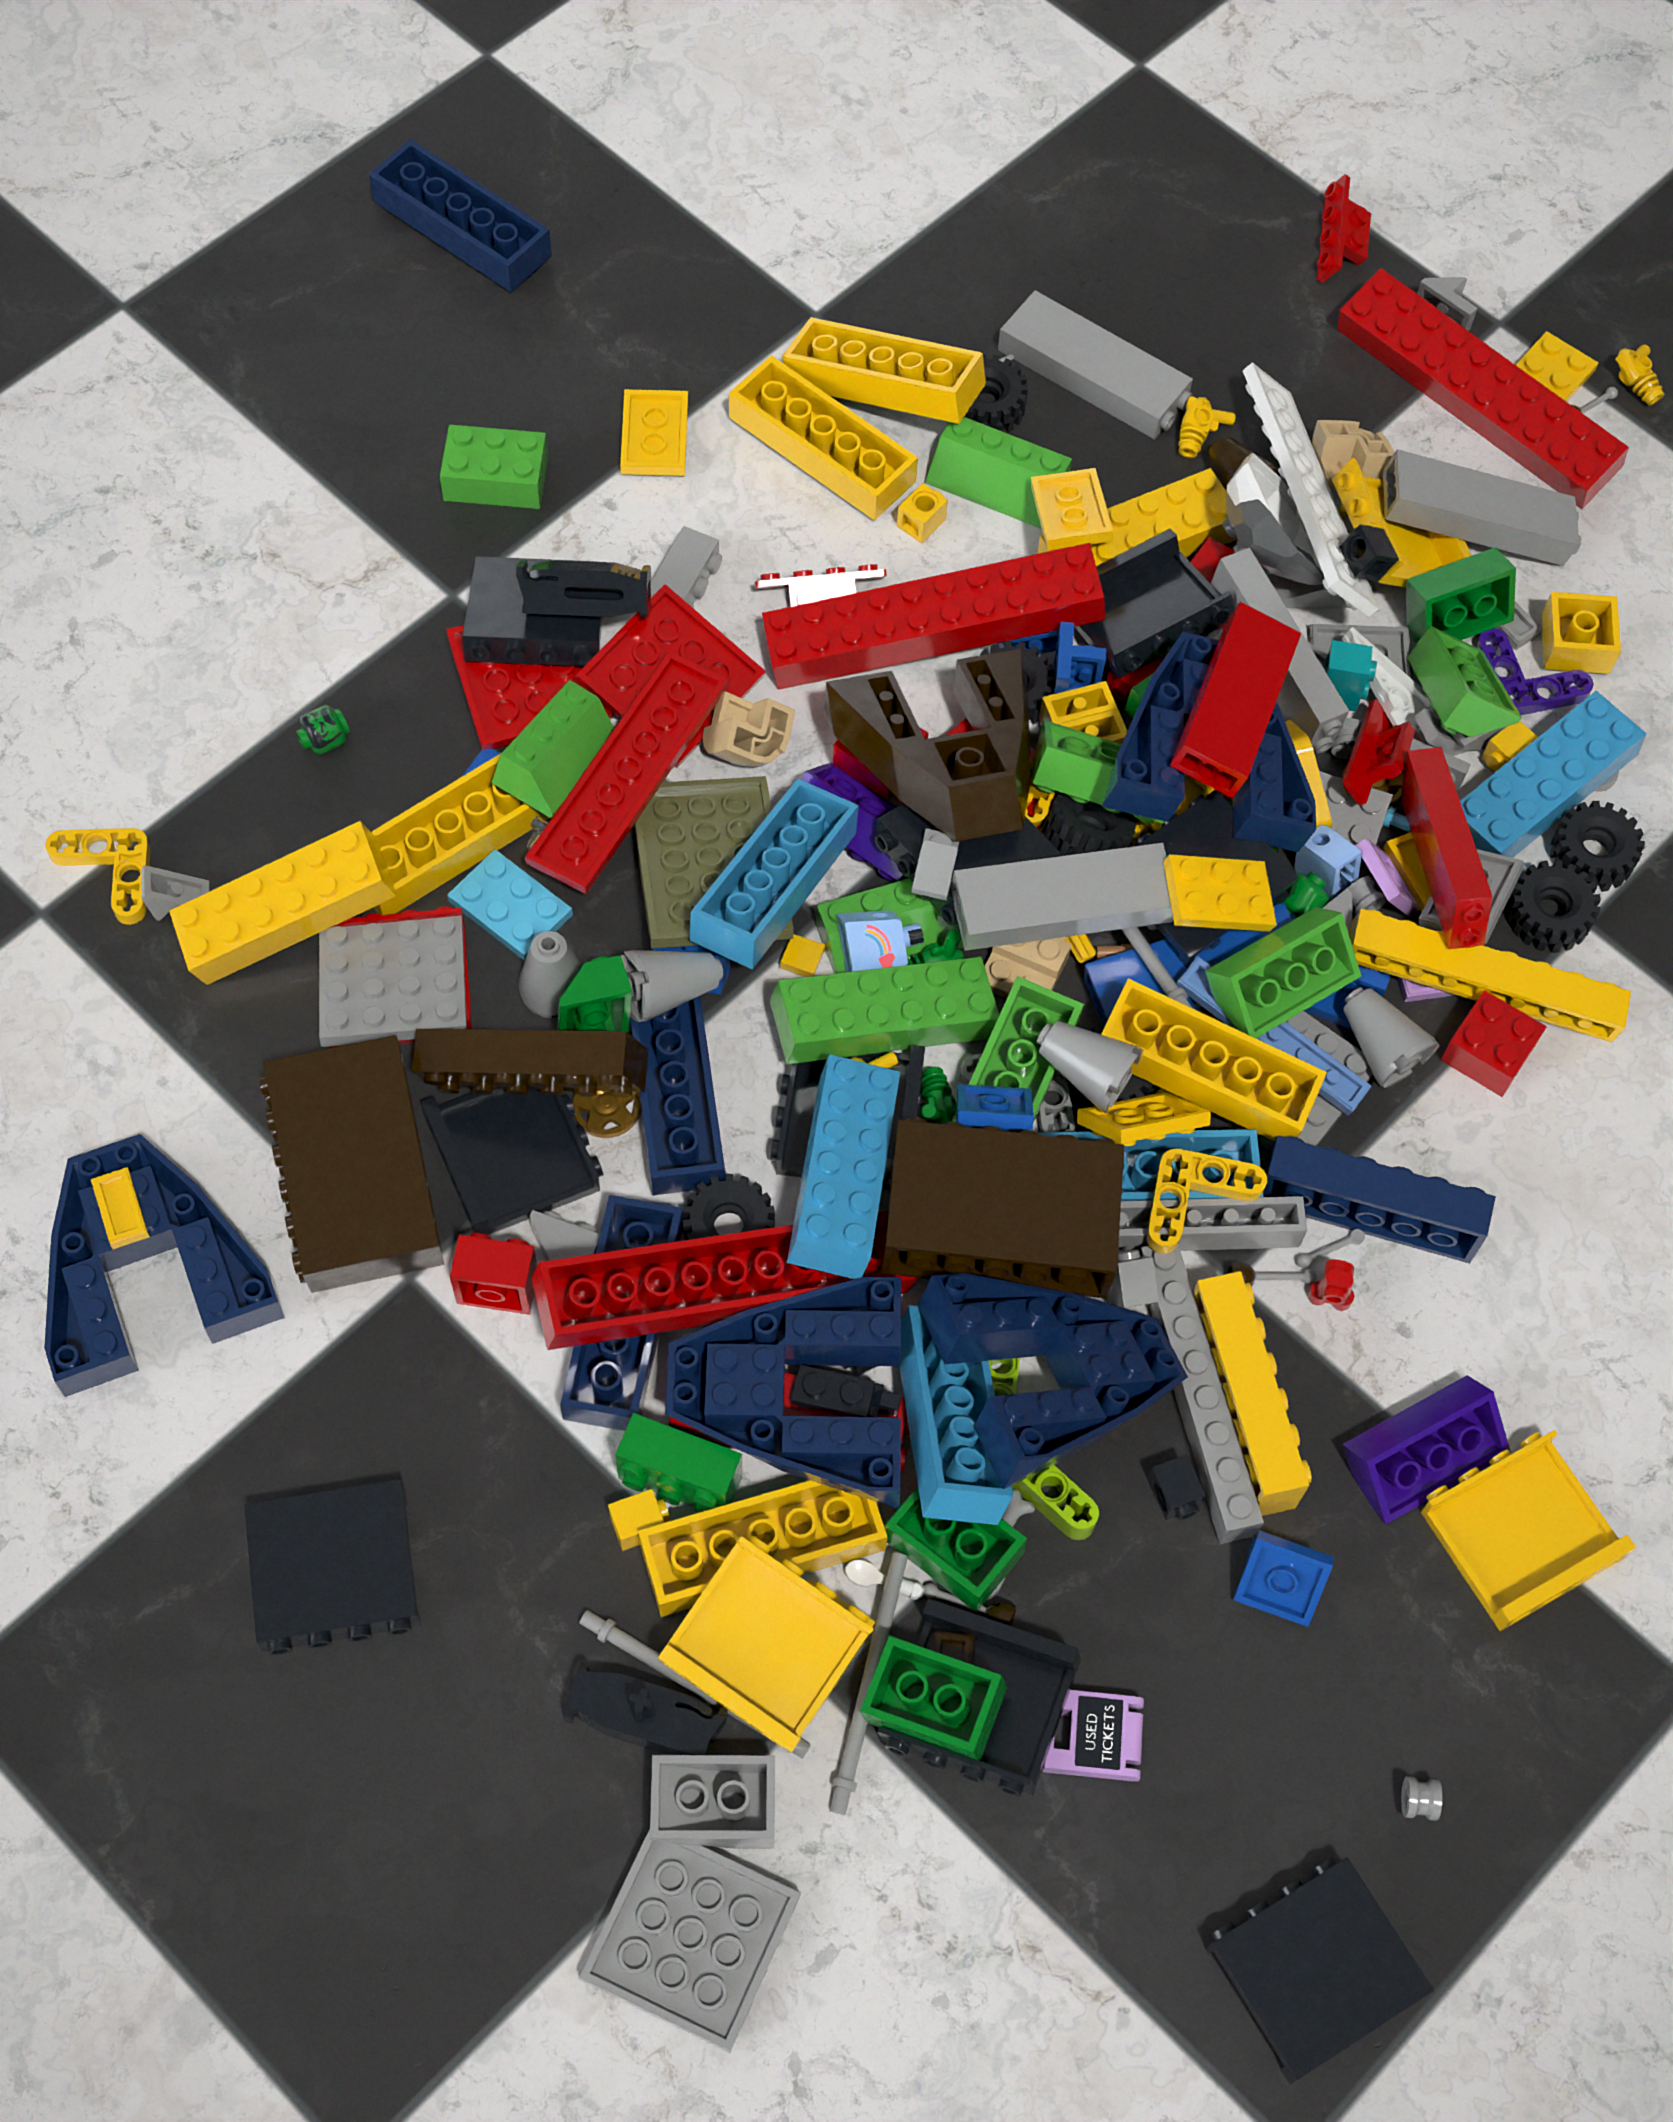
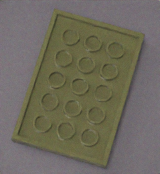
[634,776,794,948]

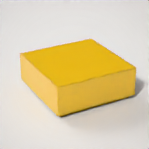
[780,934,825,977]

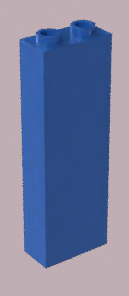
[1084,903,1296,1029]

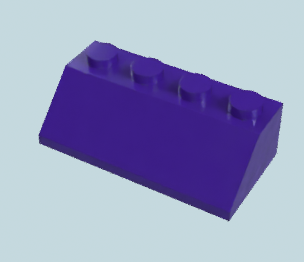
[801,762,907,881]
[1342,1375,1511,1524]

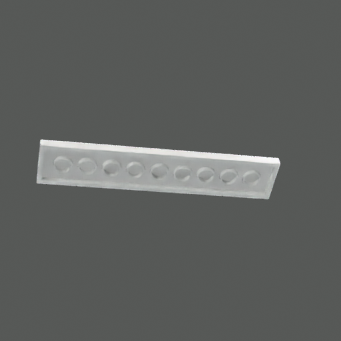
[1243,362,1379,617]

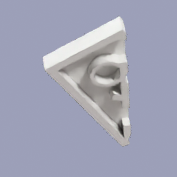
[1342,627,1434,731]

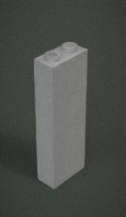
[998,290,1193,440]
[1383,449,1581,566]
[1211,548,1349,754]
[950,843,1173,951]

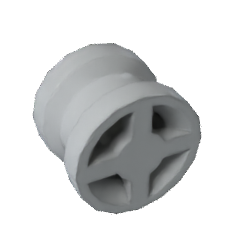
[1331,718,1362,759]
[1348,876,1387,915]
[1401,1776,1442,1821]

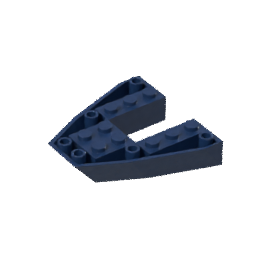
[1102,631,1316,852]
[44,1134,285,1397]
[917,1273,1188,1490]
[665,1277,901,1509]

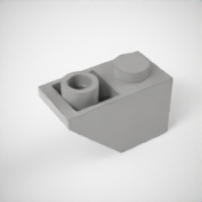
[530,1210,600,1261]
[1107,1248,1160,1308]

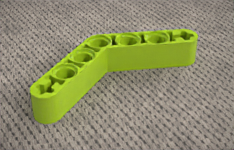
[989,1358,1099,1540]

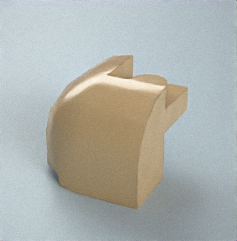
[1311,420,1395,491]
[703,691,795,767]

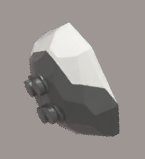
[1222,453,1325,585]

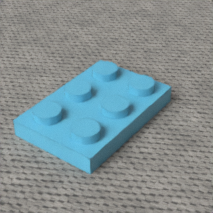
[447,849,573,961]

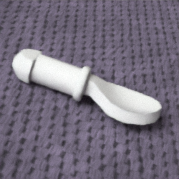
[845,1560,924,1600]

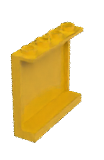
[1331,458,1472,588]
[1421,1430,1636,1632]
[657,1535,873,1753]

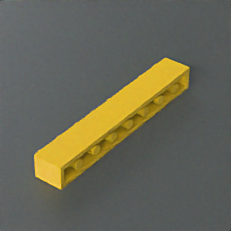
[1349,908,1631,1042]

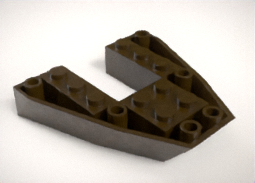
[824,649,1032,842]

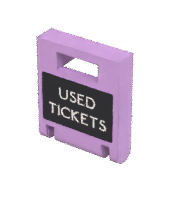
[1043,1690,1144,1781]

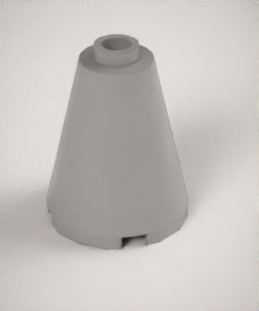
[518,931,583,1018]
[621,950,723,1023]
[1343,987,1439,1088]
[1036,1021,1143,1113]

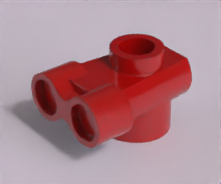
[1307,1259,1355,1311]

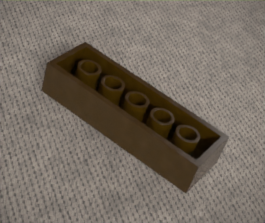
[412,1029,649,1098]

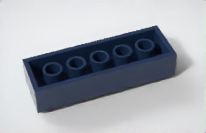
[369,139,552,292]
[630,996,725,1196]
[1263,1136,1496,1264]
[560,1195,683,1431]

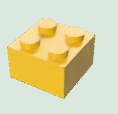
[1541,592,1621,674]

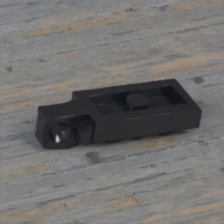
[791,1365,901,1417]

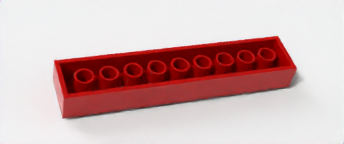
[1338,268,1629,510]
[762,543,1105,690]
[532,1211,920,1350]

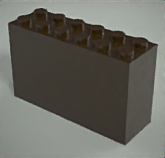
[259,1035,445,1293]
[881,1118,1124,1299]

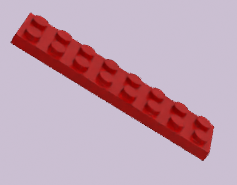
[525,651,728,894]

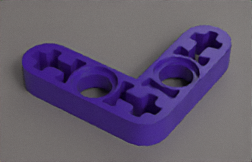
[1476,628,1594,715]

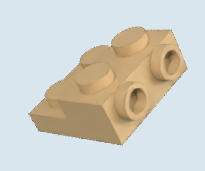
[985,937,1072,999]

